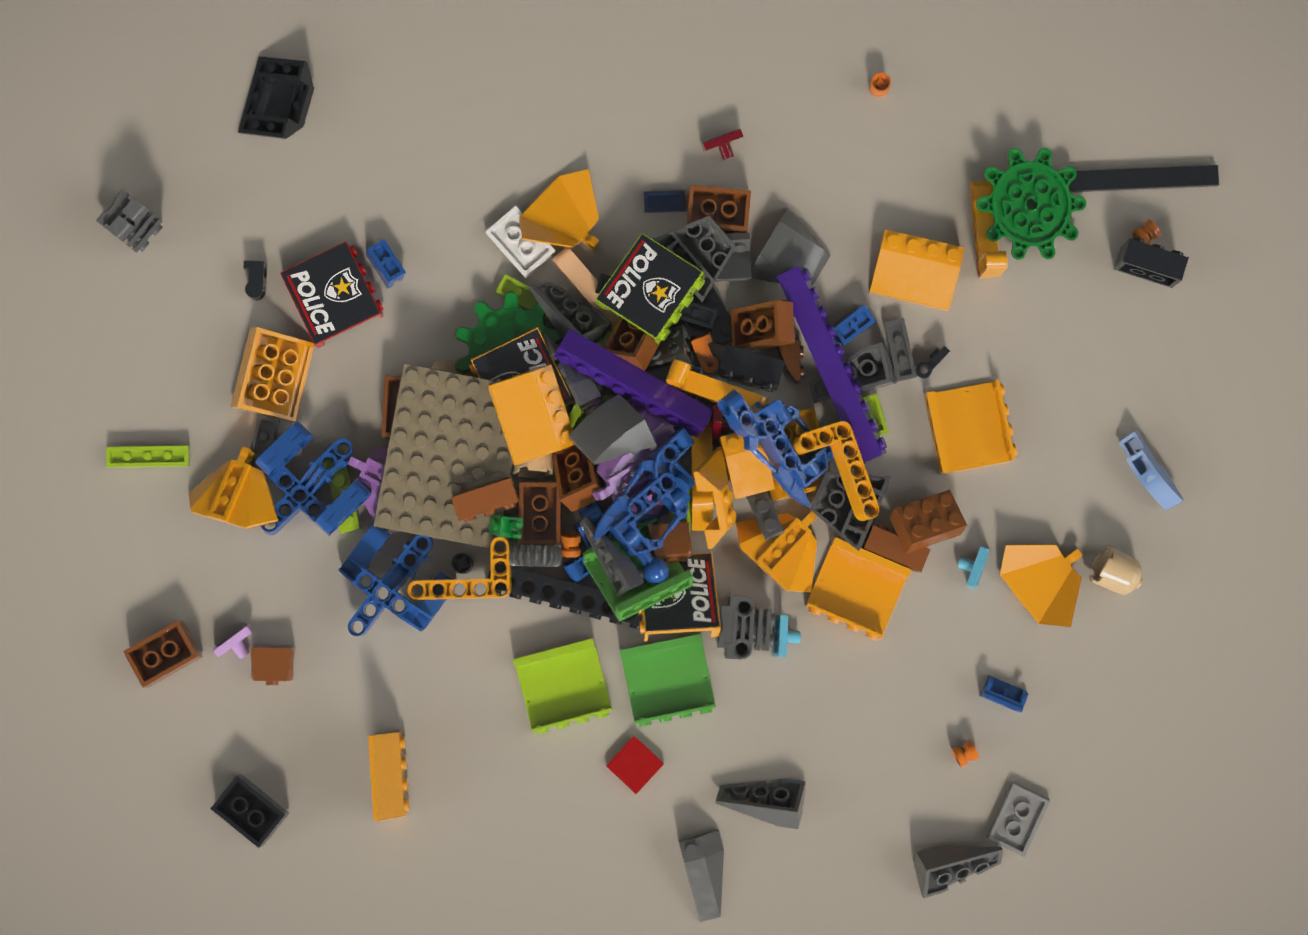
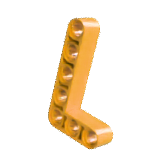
[970,180,1008,278]
[666,359,768,408]
[691,421,713,531]
[791,421,879,521]
[408,537,512,600]

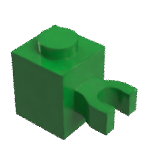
[488,513,523,539]

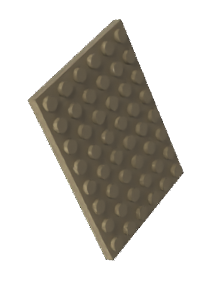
[374,363,513,549]

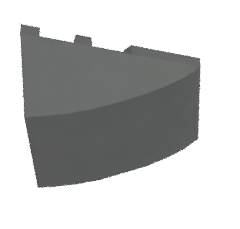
[751,208,831,286]
[653,216,736,302]
[569,394,657,464]
[810,472,891,551]

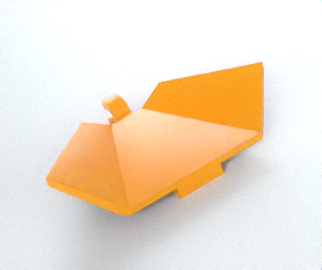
[519,169,600,251]
[188,446,279,529]
[736,511,817,593]
[1000,545,1083,627]

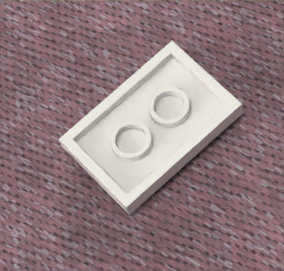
[485,206,556,278]

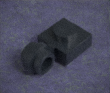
[915,346,950,379]

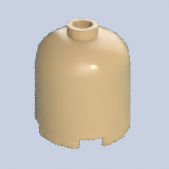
[512,453,553,479]
[1089,545,1143,595]

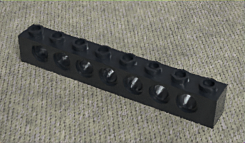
[487,564,642,630]

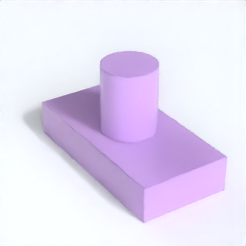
[213,623,253,659]

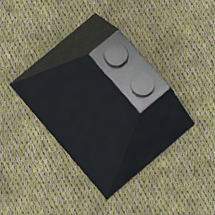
[238,56,314,139]

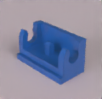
[366,239,406,289]
[833,305,876,346]
[980,675,1028,713]

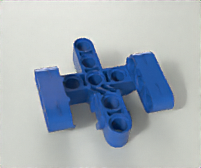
[255,421,372,536]
[338,524,457,636]

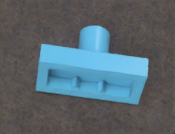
[958,546,990,590]
[772,615,801,657]

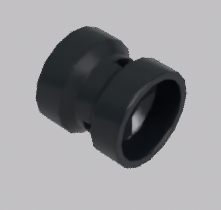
[451,553,474,574]

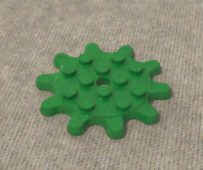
[976,148,1087,260]
[455,291,563,378]

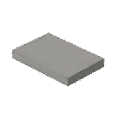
[986,782,1051,857]

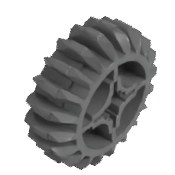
[509,545,562,567]

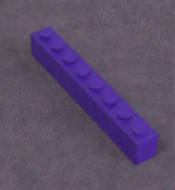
[554,329,714,438]

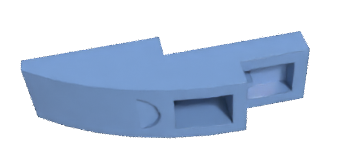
[1119,431,1184,511]

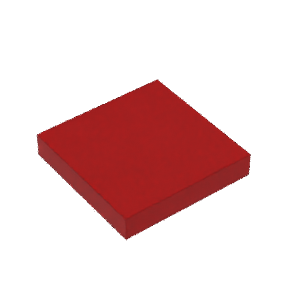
[606,736,664,794]

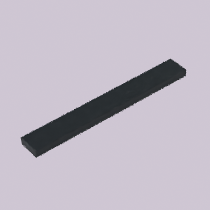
[1069,165,1219,193]

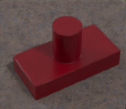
[701,129,744,160]
[712,405,735,445]

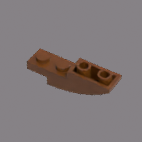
[777,300,804,383]

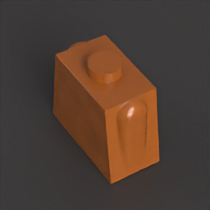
[647,522,692,565]
[250,647,295,685]

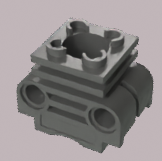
[96,189,163,253]
[718,596,775,660]

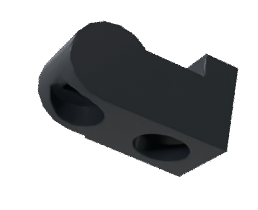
[243,261,267,301]

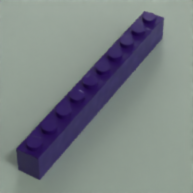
[777,266,887,463]

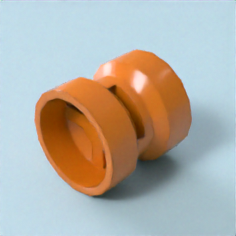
[869,72,891,97]
[1132,219,1161,244]
[561,532,581,558]
[951,740,980,768]

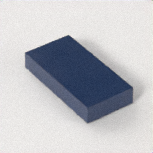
[644,190,685,213]

